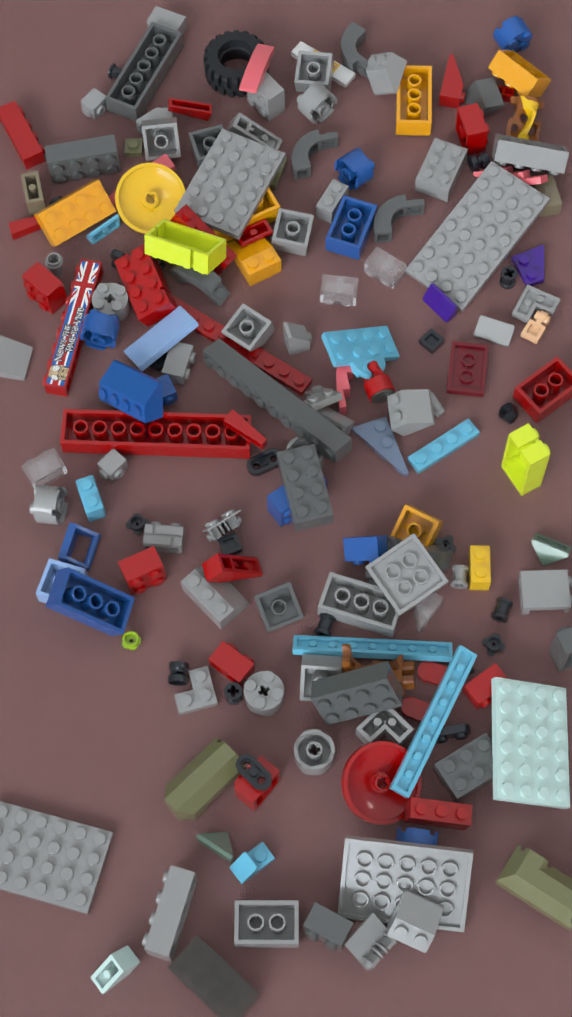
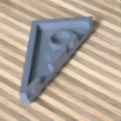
[352,417,409,477]

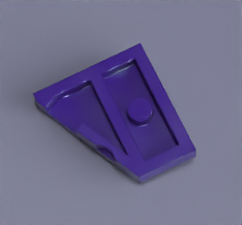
[511,245,544,287]

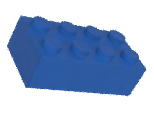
[45,567,135,636]

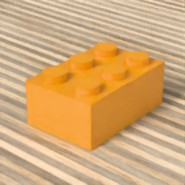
[488,50,552,97]

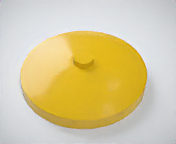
[115,163,185,234]

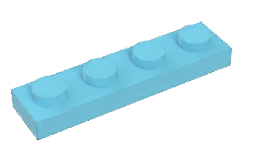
[407,418,480,474]

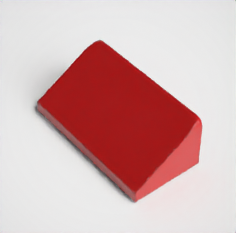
[234,218,273,248]

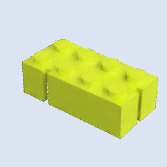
[144,219,227,275]
[501,423,550,496]

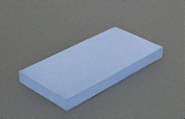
[124,306,199,372]

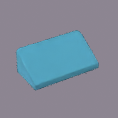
[86,214,121,245]

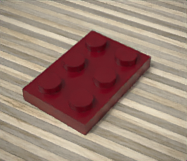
[446,341,489,397]

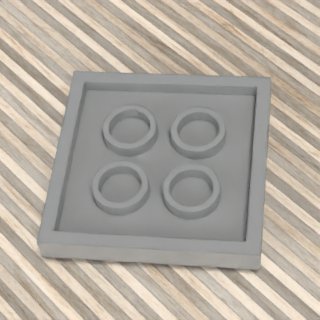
[365,533,449,617]

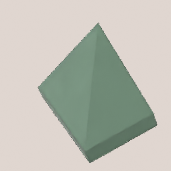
[531,533,572,566]
[196,832,234,864]

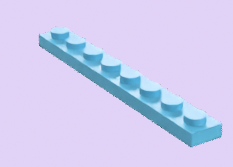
[293,635,453,662]
[389,645,477,798]

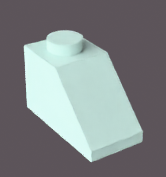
[90,945,140,995]

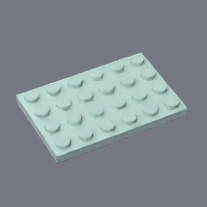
[491,677,570,809]

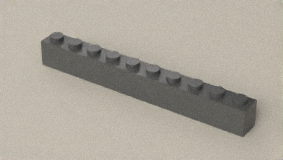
[203,338,352,463]

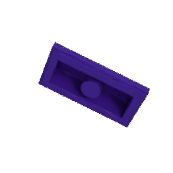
[423,283,457,323]

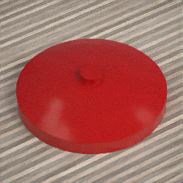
[341,741,422,825]

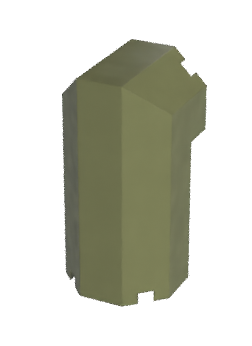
[164,737,246,820]
[495,845,572,931]

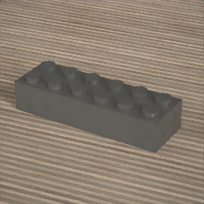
[105,22,184,122]

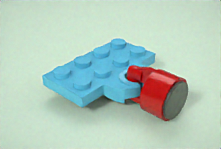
[321,326,400,403]

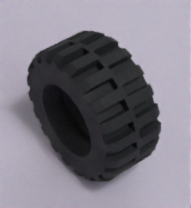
[203,30,269,98]

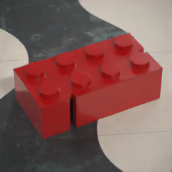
[114,243,177,327]

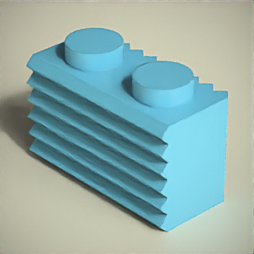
[75,475,107,522]

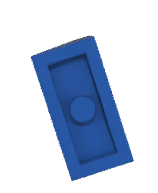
[58,523,101,571]

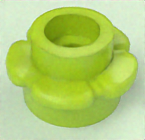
[122,631,141,650]

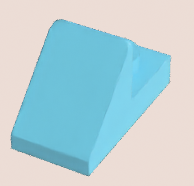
[229,842,275,885]

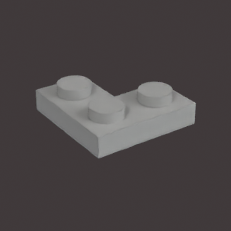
[512,285,561,323]
[303,385,343,411]
[174,666,218,716]

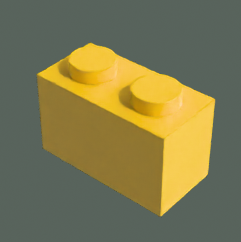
[468,545,491,590]

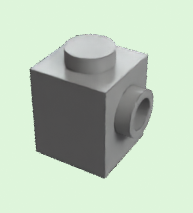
[80,88,107,120]
[97,449,129,483]

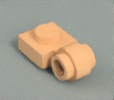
[521,310,551,344]

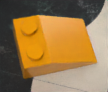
[226,238,282,286]
[391,505,444,546]

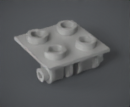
[202,508,242,542]
[344,912,397,971]

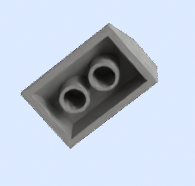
[180,567,250,630]

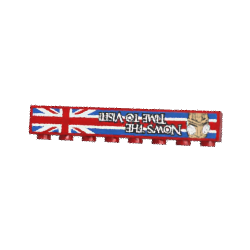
[42,259,104,397]

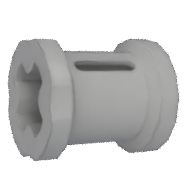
[451,565,469,589]

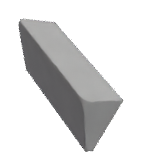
[474,315,515,347]

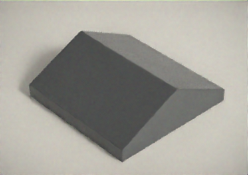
[463,77,505,116]
[254,581,304,632]

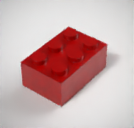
[512,356,572,423]

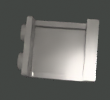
[518,569,572,615]

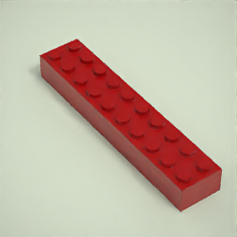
[60,409,252,459]

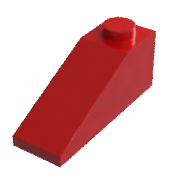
[439,54,466,109]
[202,553,263,583]

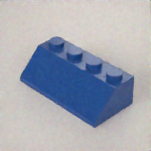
[98,360,163,423]

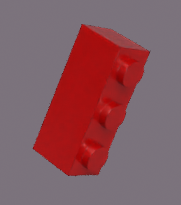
[404,797,472,830]

